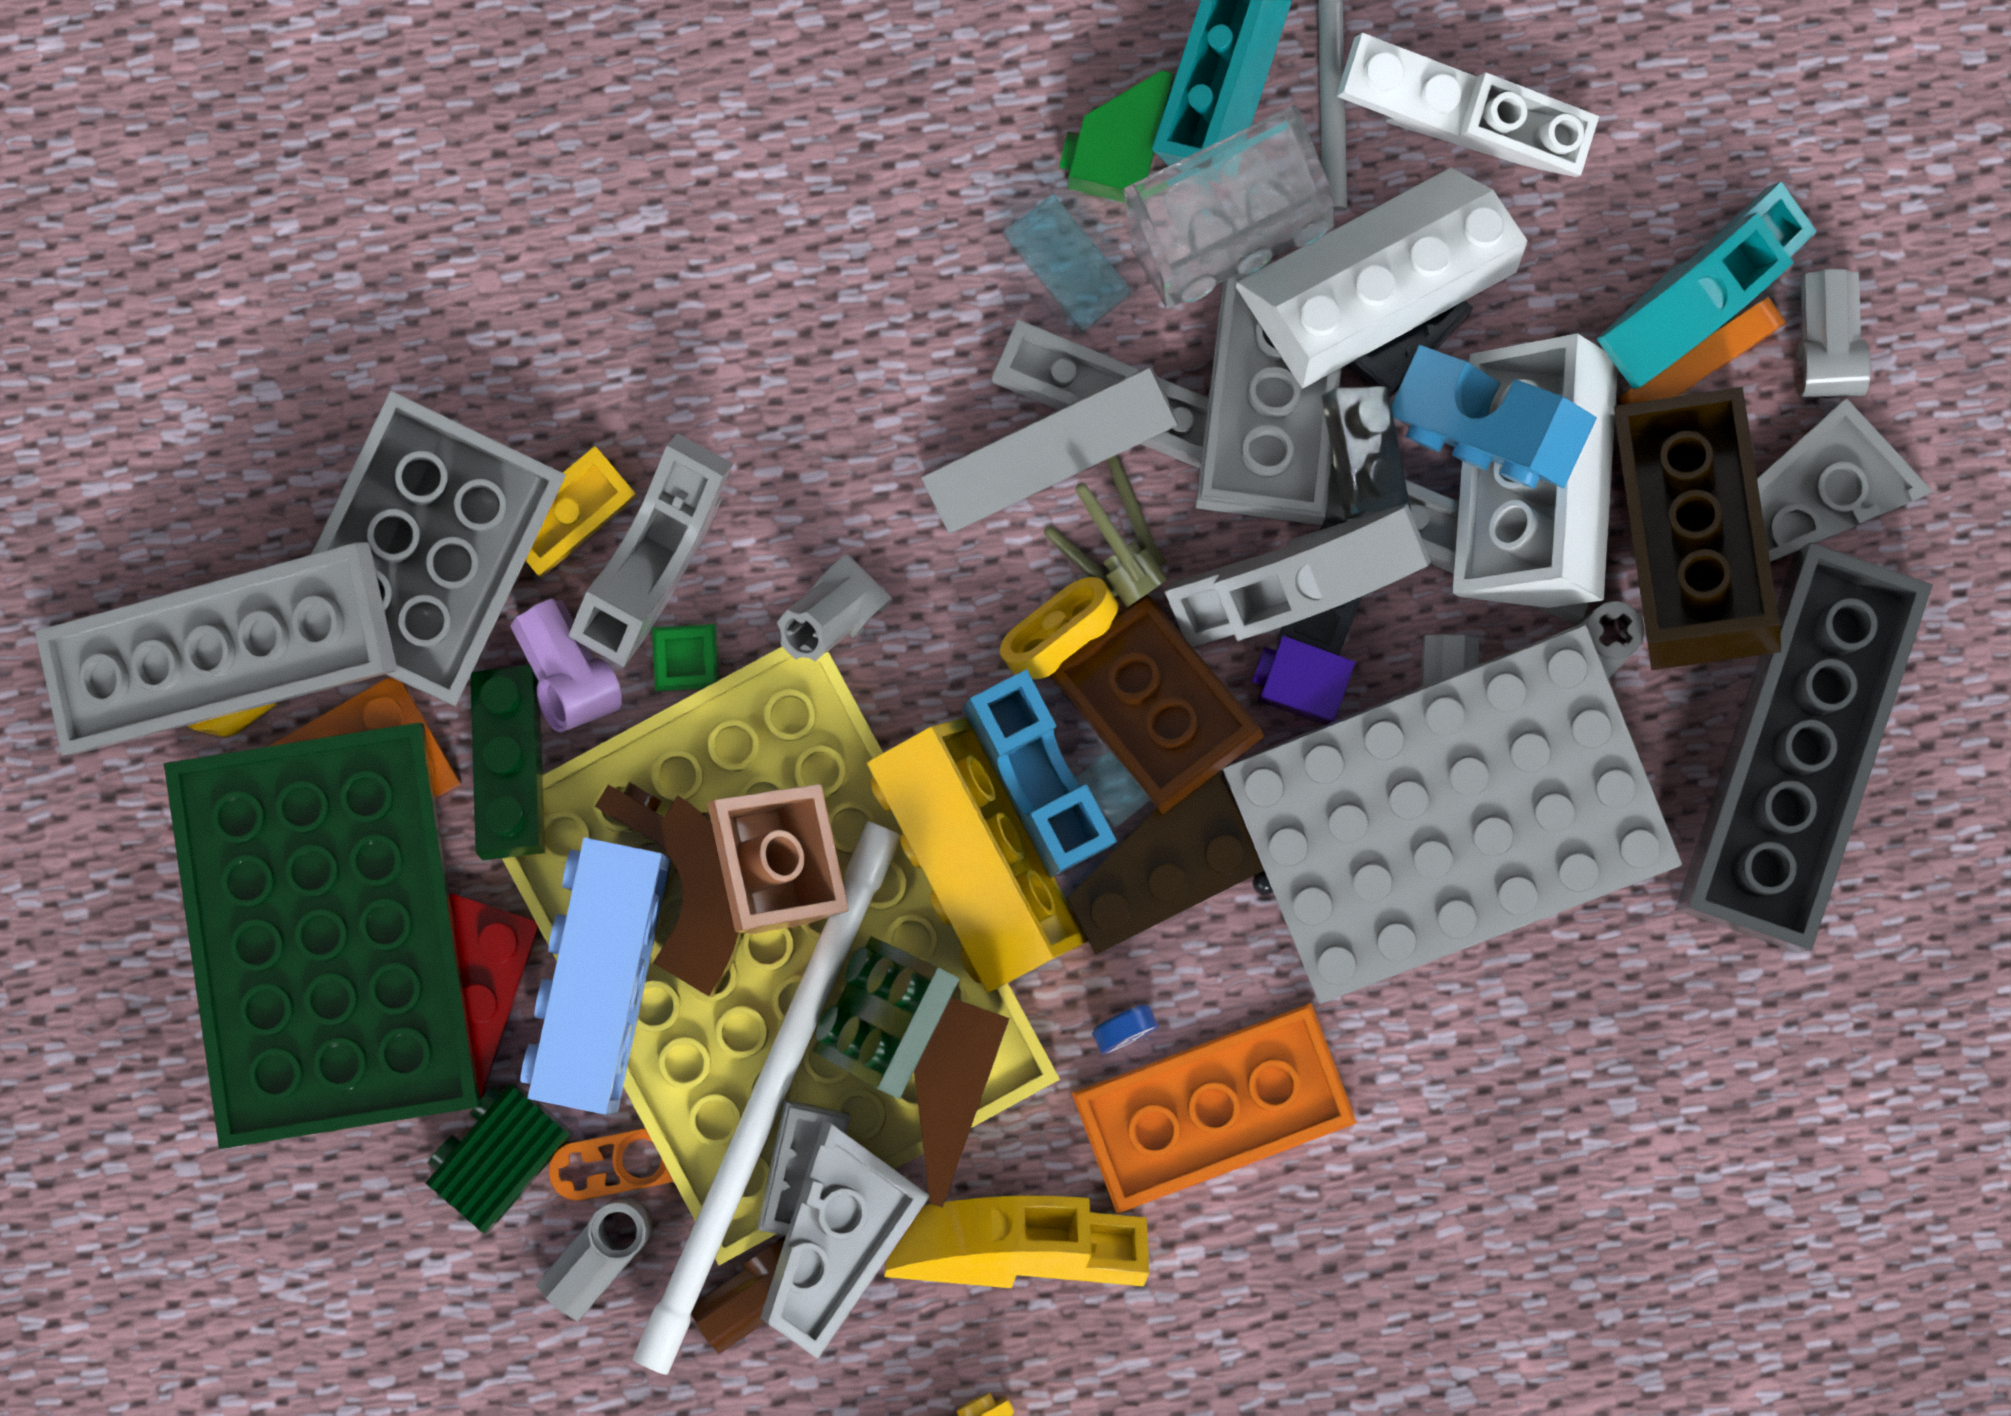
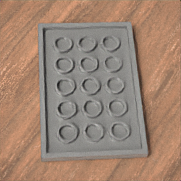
[1223,623,1682,1004]

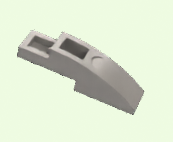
[1164,503,1431,647]

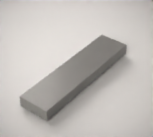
[921,366,1179,534]

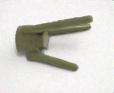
[1044,454,1168,607]

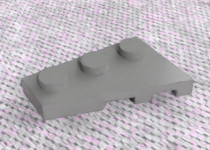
[760,1120,929,1359]

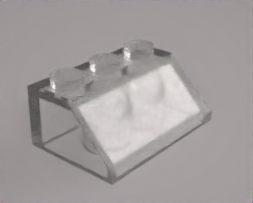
[1124,104,1334,309]

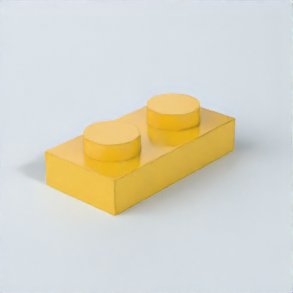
[525,446,638,578]

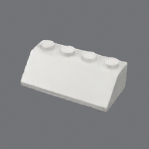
[1236,168,1528,389]
[1453,333,1618,608]

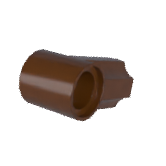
[691,1235,786,1355]

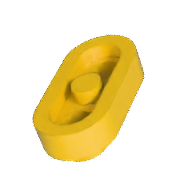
[1000,577,1118,679]

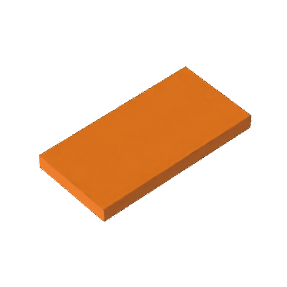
[1071,1003,1357,1214]

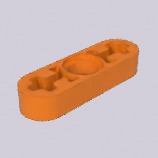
[1618,297,1787,405]
[549,1128,674,1201]

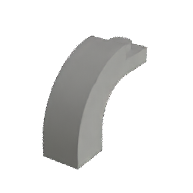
[568,433,733,667]

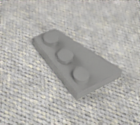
[1757,398,1933,563]

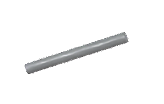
[1318,0,1347,210]

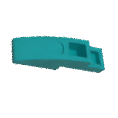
[1597,182,1817,389]

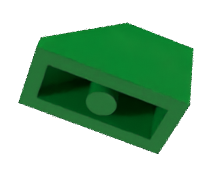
[1059,70,1174,207]

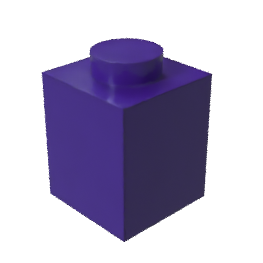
[1251,636,1356,725]

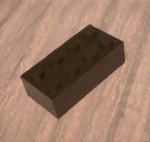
[1614,387,1781,670]

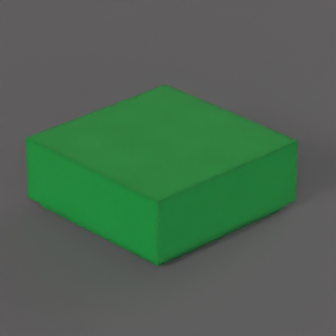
[652,624,719,692]

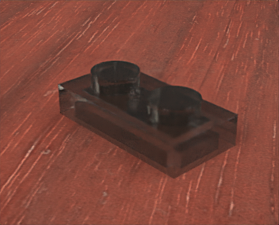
[1321,387,1411,519]

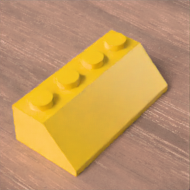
[866,717,1088,993]

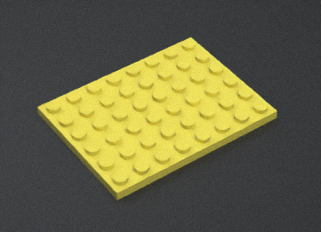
[502,647,1060,1265]

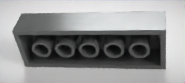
[1675,542,1933,952]

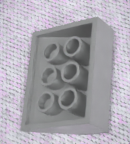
[311,390,566,707]

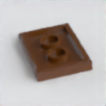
[1050,594,1264,815]

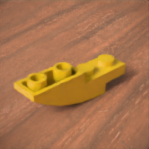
[884,1196,1149,1288]

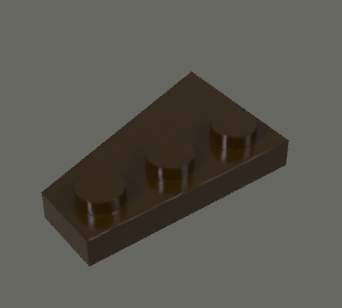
[1067,772,1264,955]

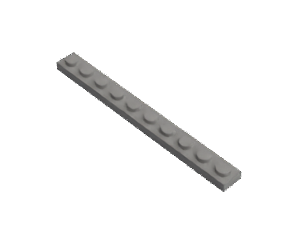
[991,319,1589,625]

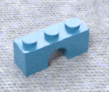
[1387,345,1597,489]
[962,669,1117,878]

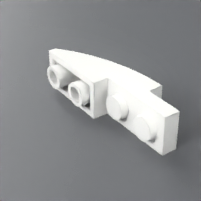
[1336,33,1599,177]

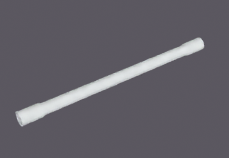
[632,821,901,1375]

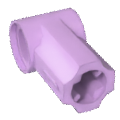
[510,598,622,733]

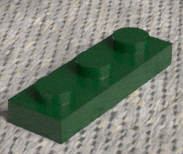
[470,665,545,861]

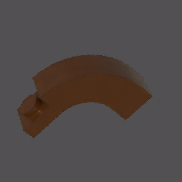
[595,782,742,997]

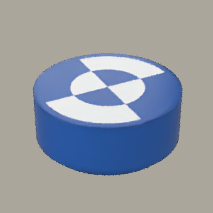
[1092,1004,1159,1055]

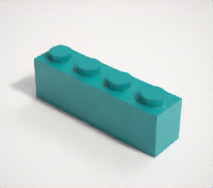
[1152,0,1292,186]

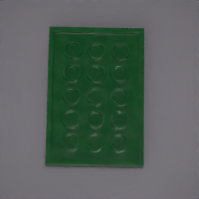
[164,722,481,1149]

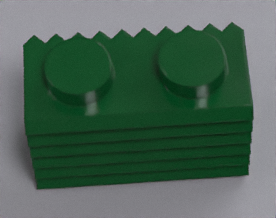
[425,1083,574,1234]

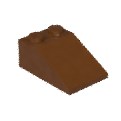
[914,998,1010,1208]

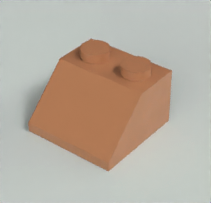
[707,784,849,934]

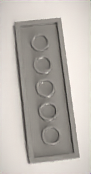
[35,542,397,756]

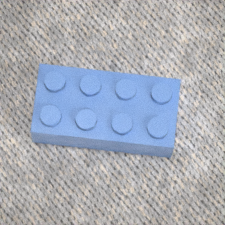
[520,837,672,1115]

